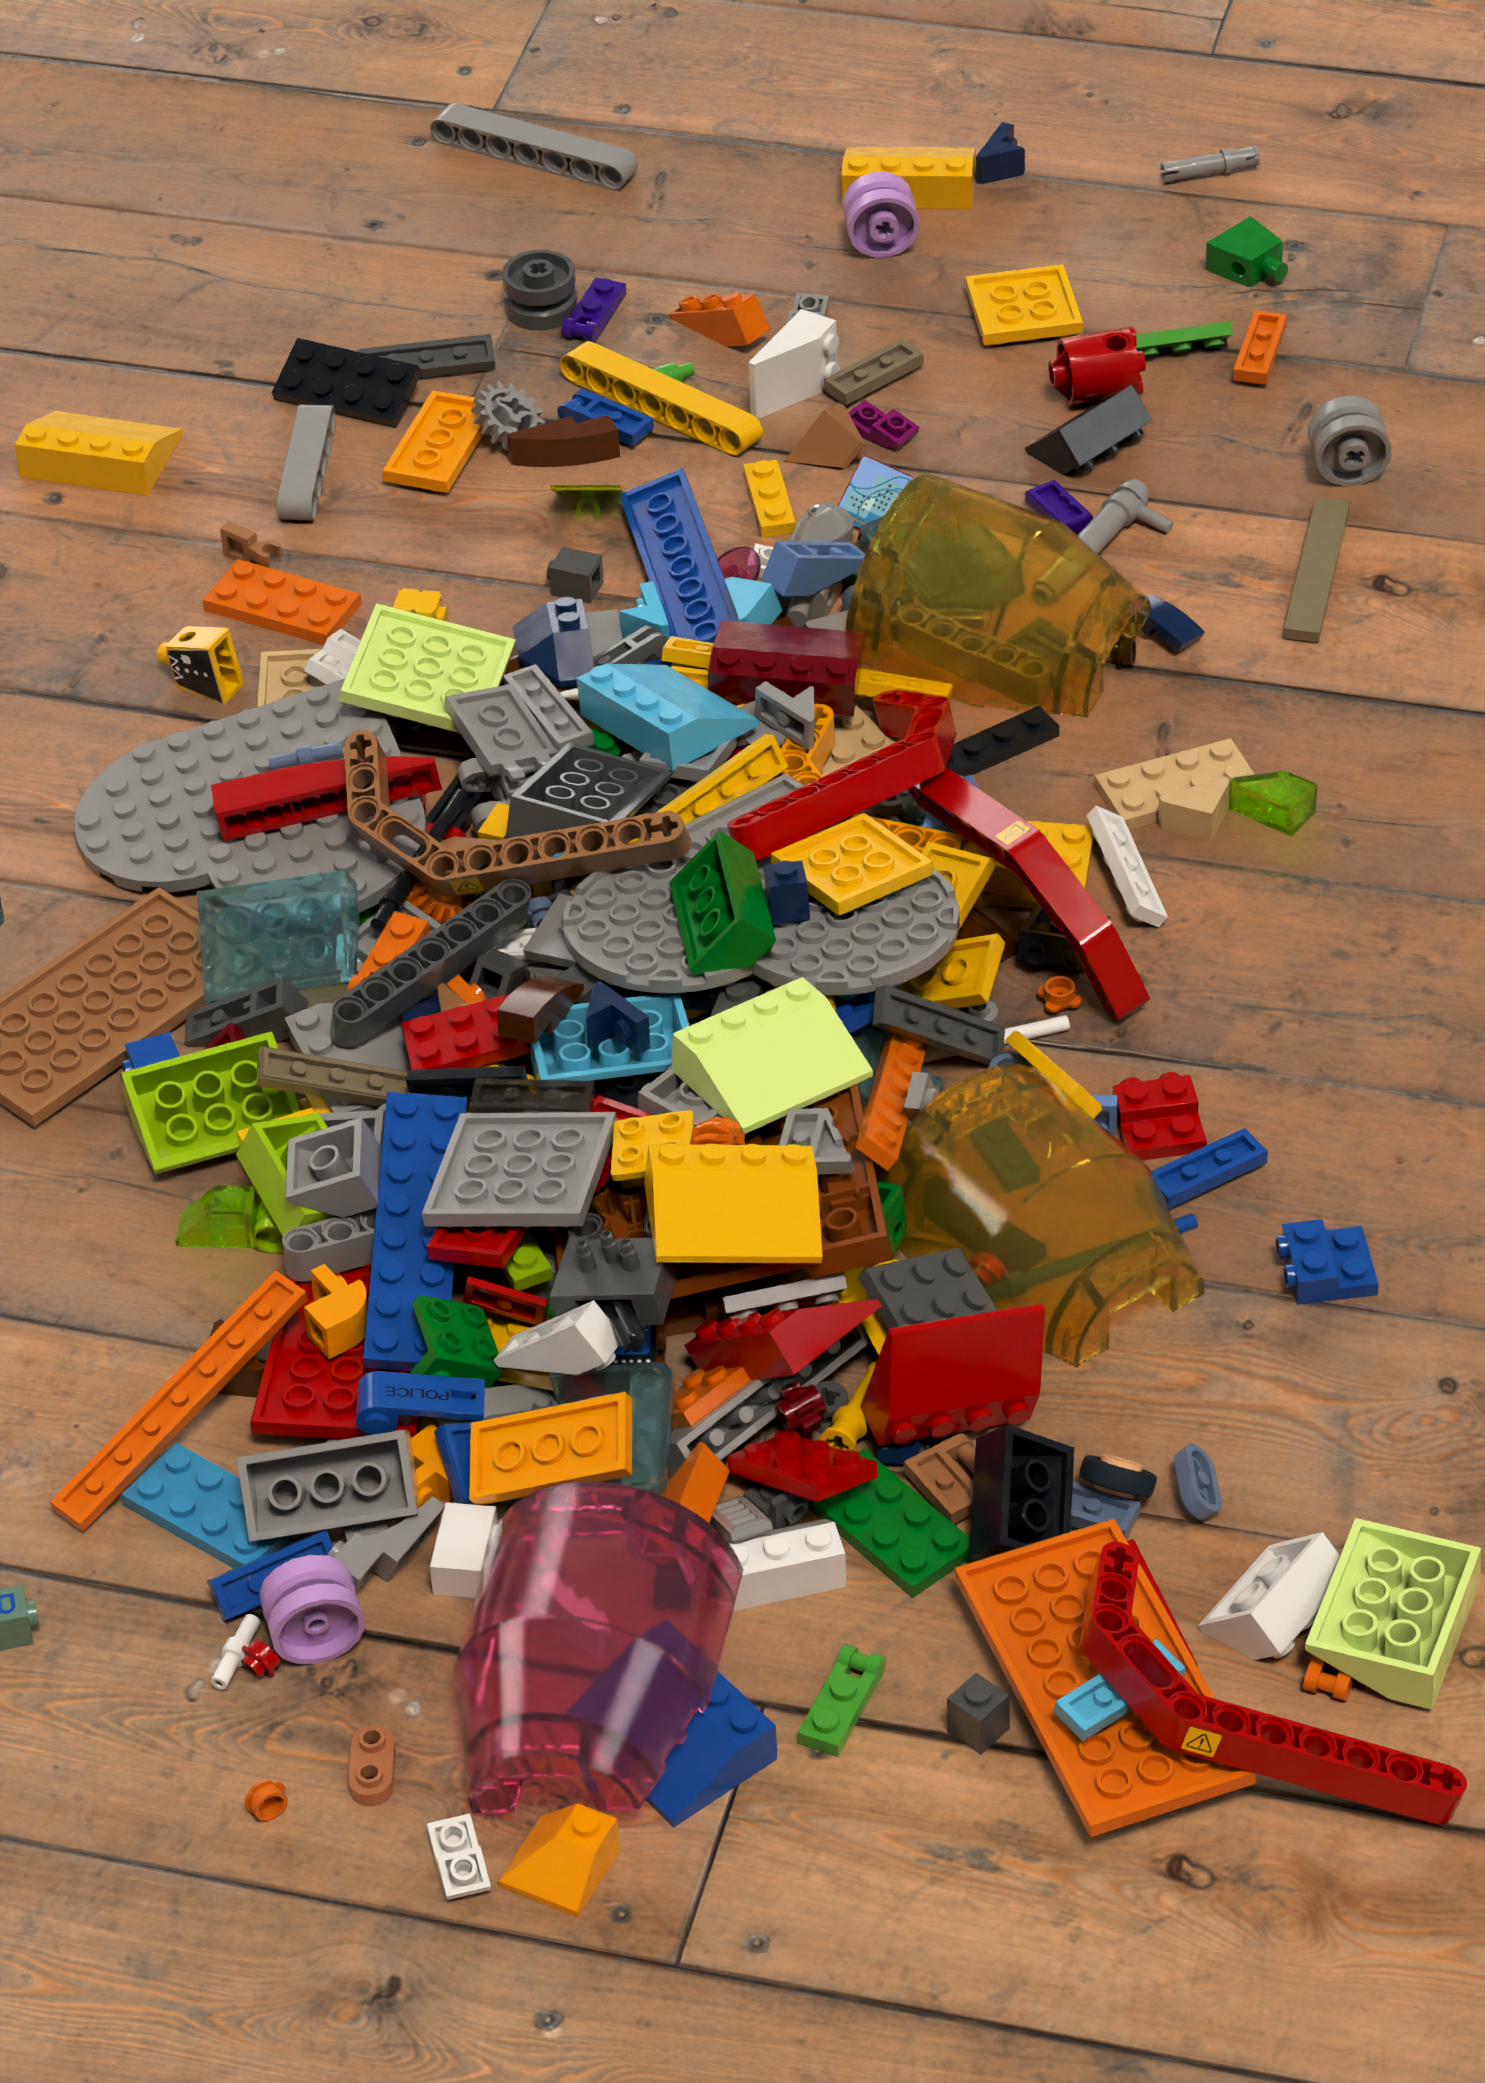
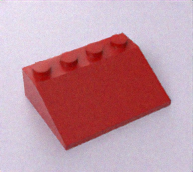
[684,1299,882,1380]
[860,1303,1045,1446]

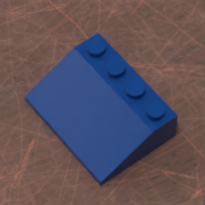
[565,1622,778,1828]

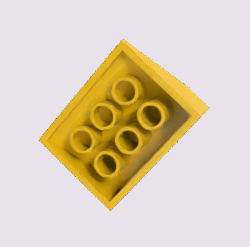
[841,147,976,209]
[14,411,183,496]
[644,1143,823,1263]

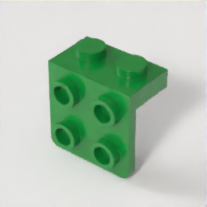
[410,1295,505,1388]

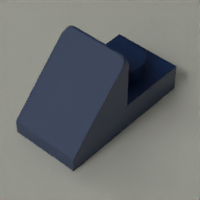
[976,122,1025,184]
[586,981,650,1055]

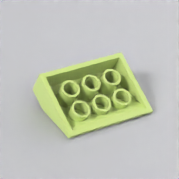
[672,977,873,1134]
[1305,1518,1481,1710]

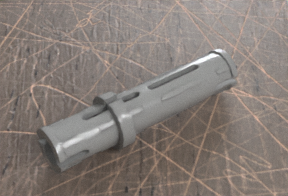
[1160,145,1260,183]

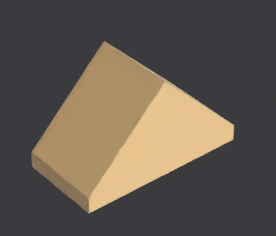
[1158,777,1230,842]

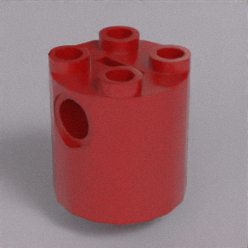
[1048,326,1146,406]

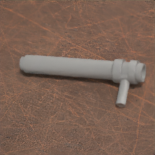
[1031,479,1174,605]

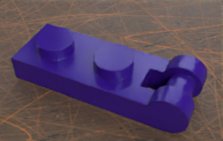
[561,277,627,343]

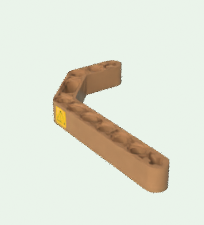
[344,730,692,897]

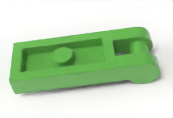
[797,1644,886,1757]

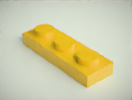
[743,460,796,538]

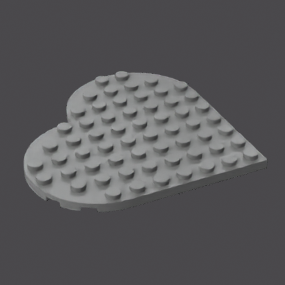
[74,678,428,927]
[563,774,960,995]

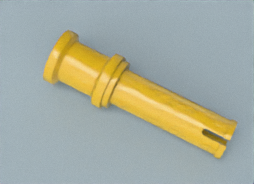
[820,1361,877,1451]

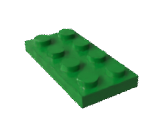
[808,1448,971,1598]

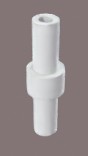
[210,1614,261,1690]

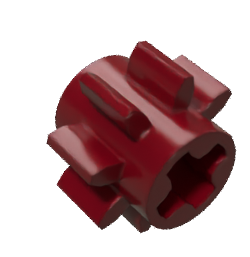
[775,1380,827,1436]

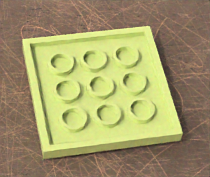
[339,603,516,734]

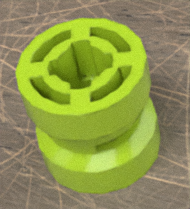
[252,1201,283,1254]

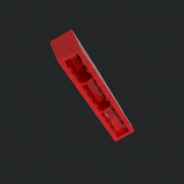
[211,756,442,841]

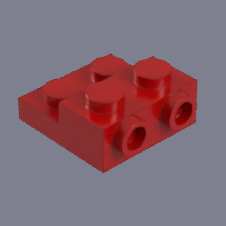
[1112,1072,1207,1163]

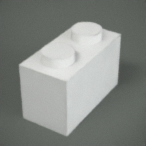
[430,1502,504,1599]

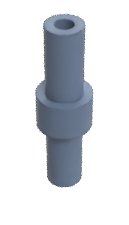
[268,742,344,771]

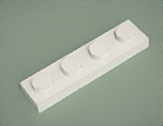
[1086,805,1168,928]

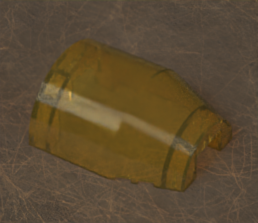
[845,473,1152,718]
[877,1064,1205,1368]

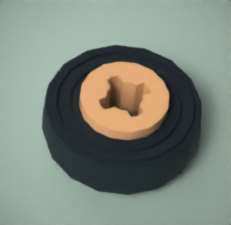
[1079,1454,1157,1499]

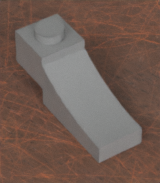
[327,1496,445,1592]

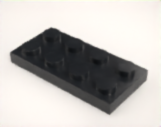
[271,338,421,428]

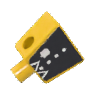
[157,626,245,704]

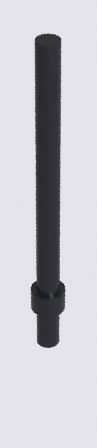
[371,789,469,931]

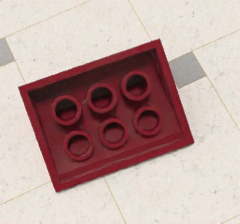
[708,620,866,716]

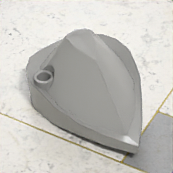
[789,502,855,542]

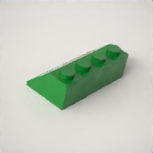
[669,830,776,975]

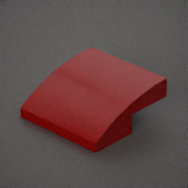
[463,1276,549,1325]

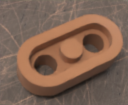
[348,1725,396,1806]

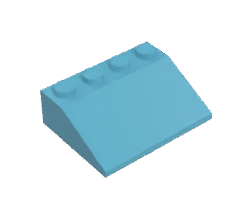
[576,663,759,771]
[528,993,689,1087]

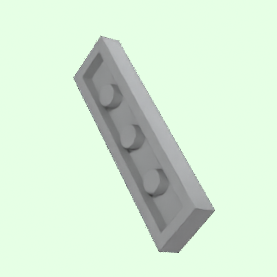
[503,664,594,752]

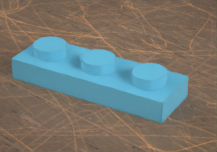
[1054,1639,1185,1741]

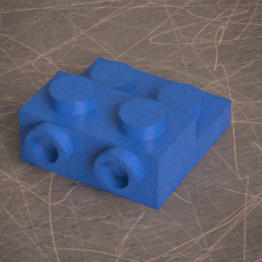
[1276,1219,1379,1305]

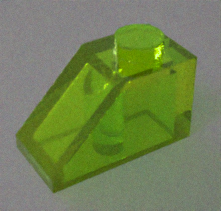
[1229,770,1317,837]
[175,1185,259,1248]

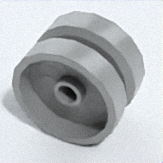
[1308,396,1392,486]

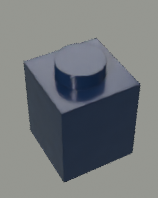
[763,860,810,925]

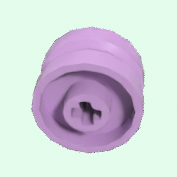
[842,172,920,258]
[259,1555,365,1664]

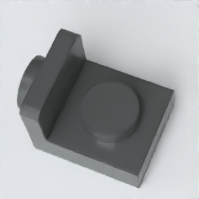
[743,1483,809,1530]

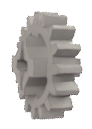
[471,381,545,450]

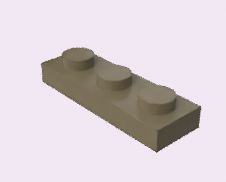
[824,338,924,405]

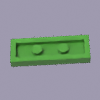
[1136,321,1233,357]

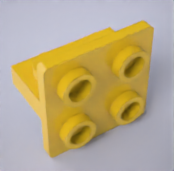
[611,1110,695,1189]

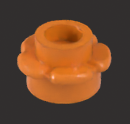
[244,1780,288,1821]

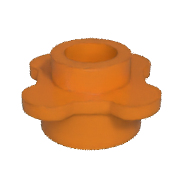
[1038,976,1082,1013]

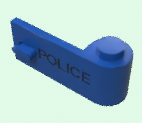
[356,1371,485,1435]

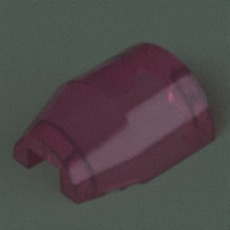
[453,1482,744,1813]

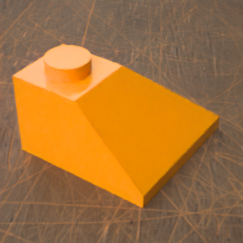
[498,1803,620,1917]

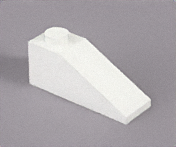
[493,1300,621,1375]

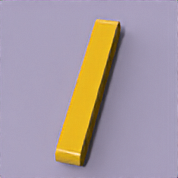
[559,341,763,456]

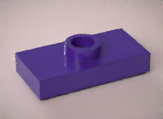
[1025,480,1093,537]

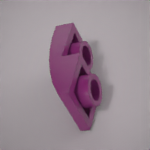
[848,400,920,449]

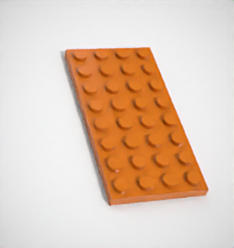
[954,1519,1257,1837]

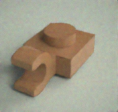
[220,521,282,568]

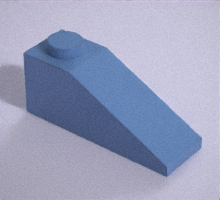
[761,541,872,599]

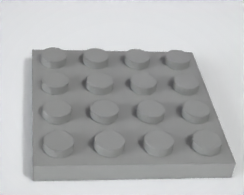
[422,1112,617,1228]

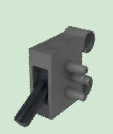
[550,1213,681,1352]

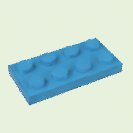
[121,1443,296,1569]

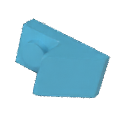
[619,581,670,639]

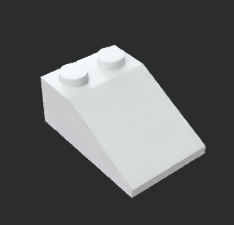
[748,309,840,419]

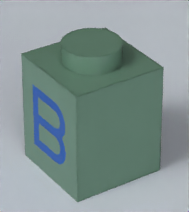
[0,1585,39,1651]

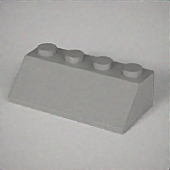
[236,1430,418,1542]

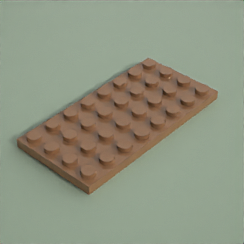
[0,887,263,1127]

